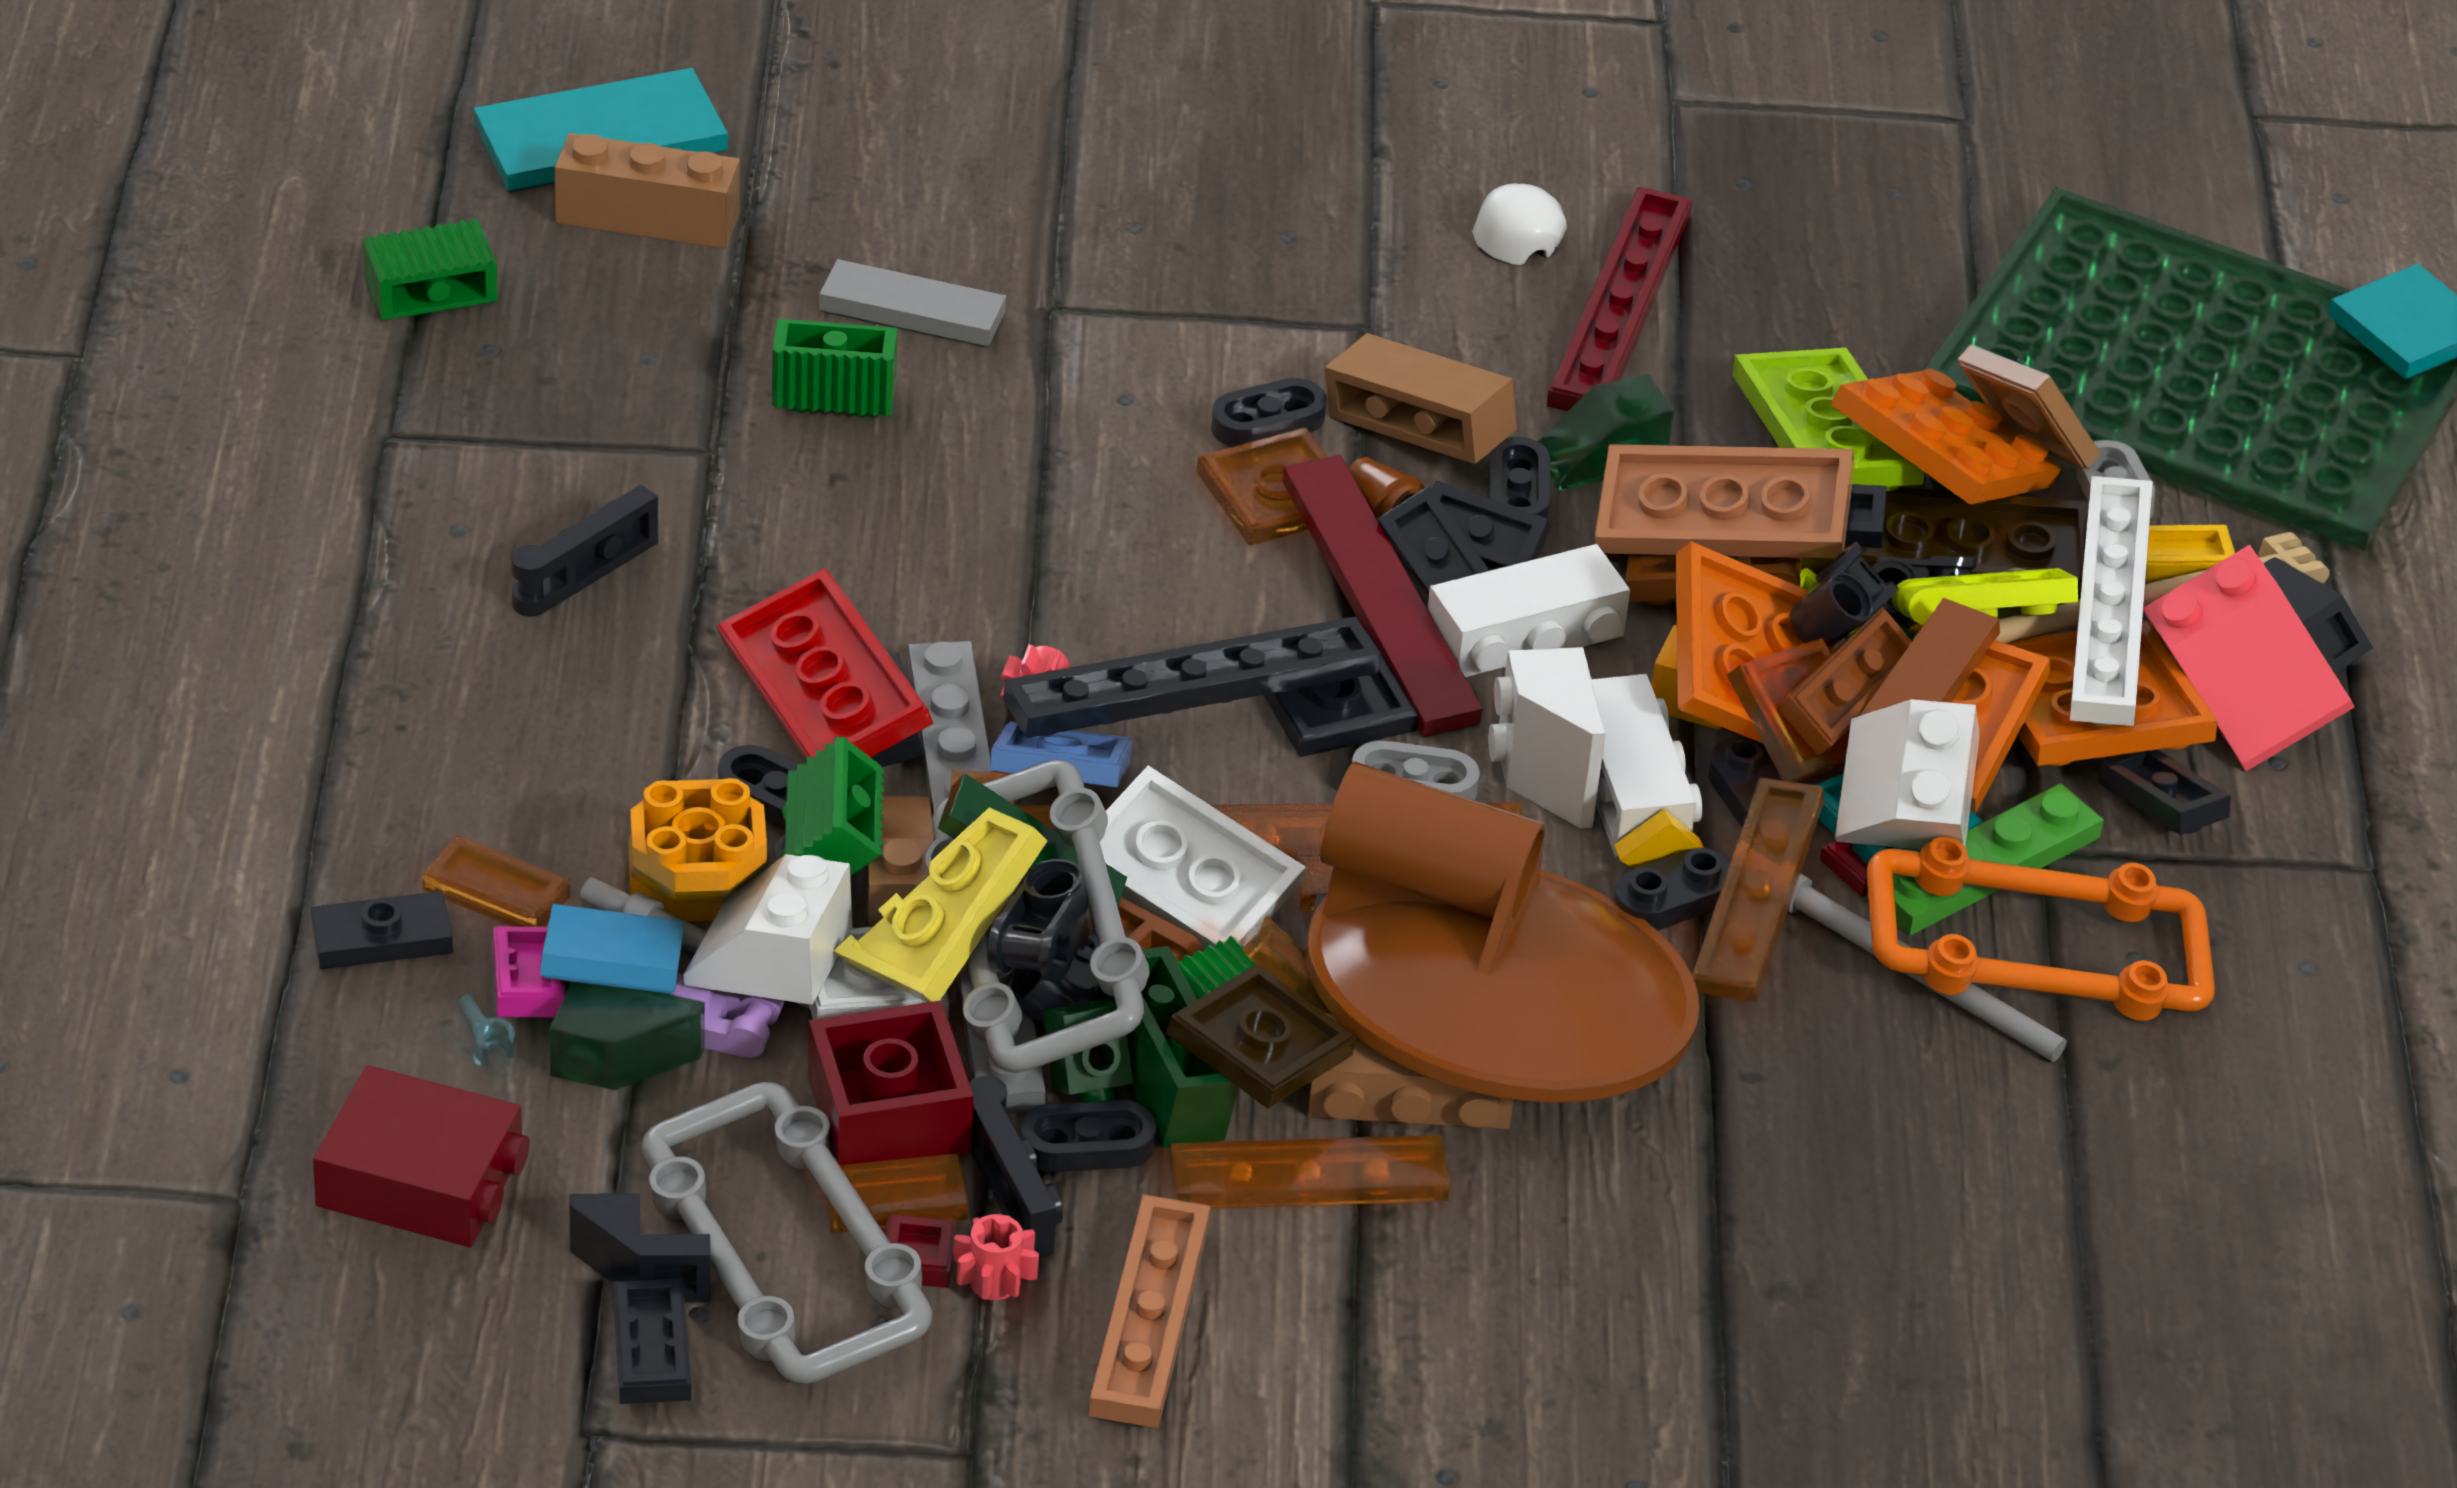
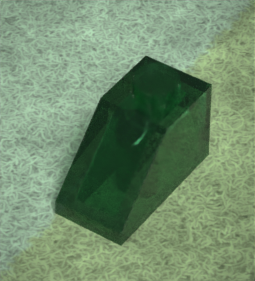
[1537,374,1674,491]
[550,981,705,1090]

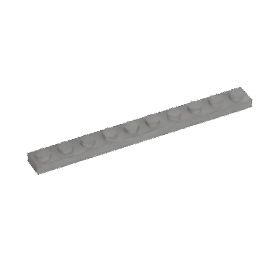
[908,641,1046,1113]

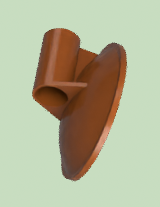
[1305,761,1700,1103]

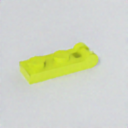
[1892,568,2078,625]

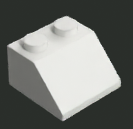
[1488,647,1605,828]
[1835,699,1980,849]
[684,854,852,1005]

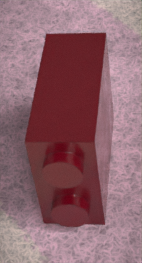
[313,1065,530,1248]

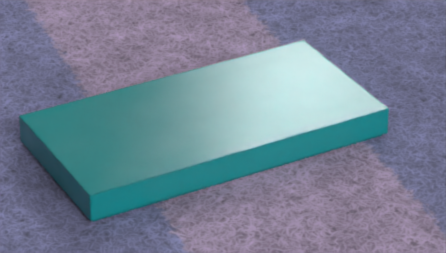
[473,67,728,191]

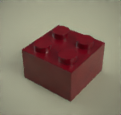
[808,1000,974,1173]

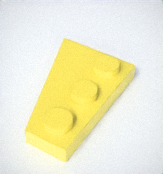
[834,807,1047,1002]

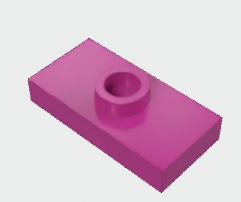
[492,926,566,1017]

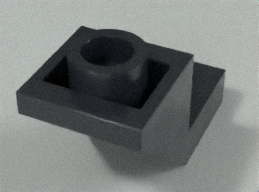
[2263,557,2373,674]
[569,1193,710,1303]

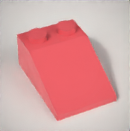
[2143,545,2355,772]

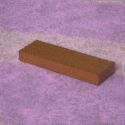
[1859,598,2000,716]
[1777,607,1912,756]

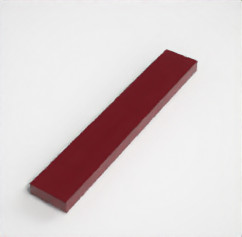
[1547,187,1693,420]
[1282,455,1483,737]

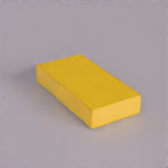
[2145,525,2235,582]

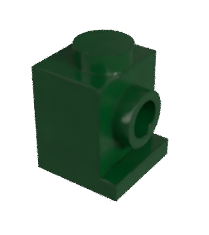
[1043,999,1133,1102]

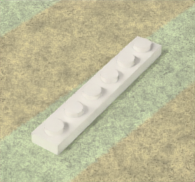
[2070,476,2153,726]

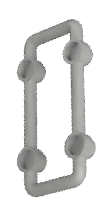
[925,760,1149,1073]
[641,1082,933,1384]

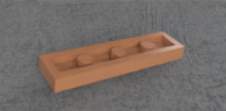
[1089,1194,1211,1429]

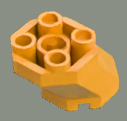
[628,778,767,921]

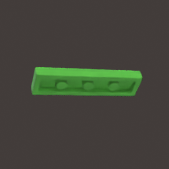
[1867,783,2104,936]

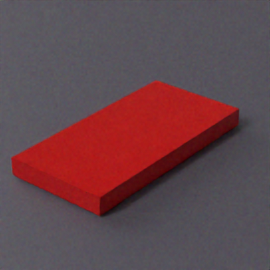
[716,568,934,762]

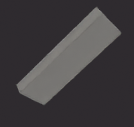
[819,259,1006,347]

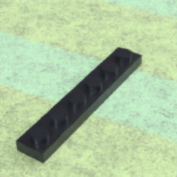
[1003,616,1381,738]

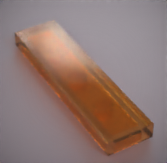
[1692,778,1825,1002]
[1170,1135,1450,1209]

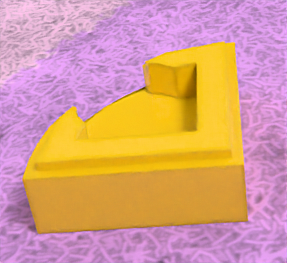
[1614,808,1704,868]

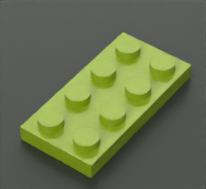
[1732,348,1925,491]

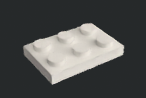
[1100,766,1306,950]

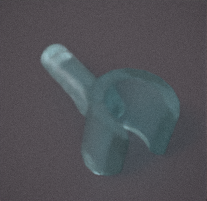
[458,994,515,1066]

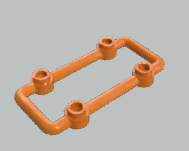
[1867,836,2215,1021]

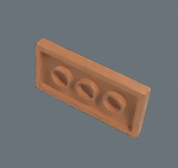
[1595,445,1855,559]

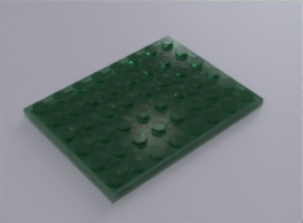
[1926,187,2457,551]

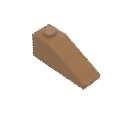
[866,796,934,927]

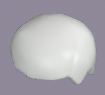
[1472,183,1567,265]

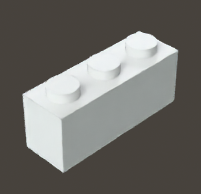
[1427,544,1630,677]
[1591,674,1702,857]

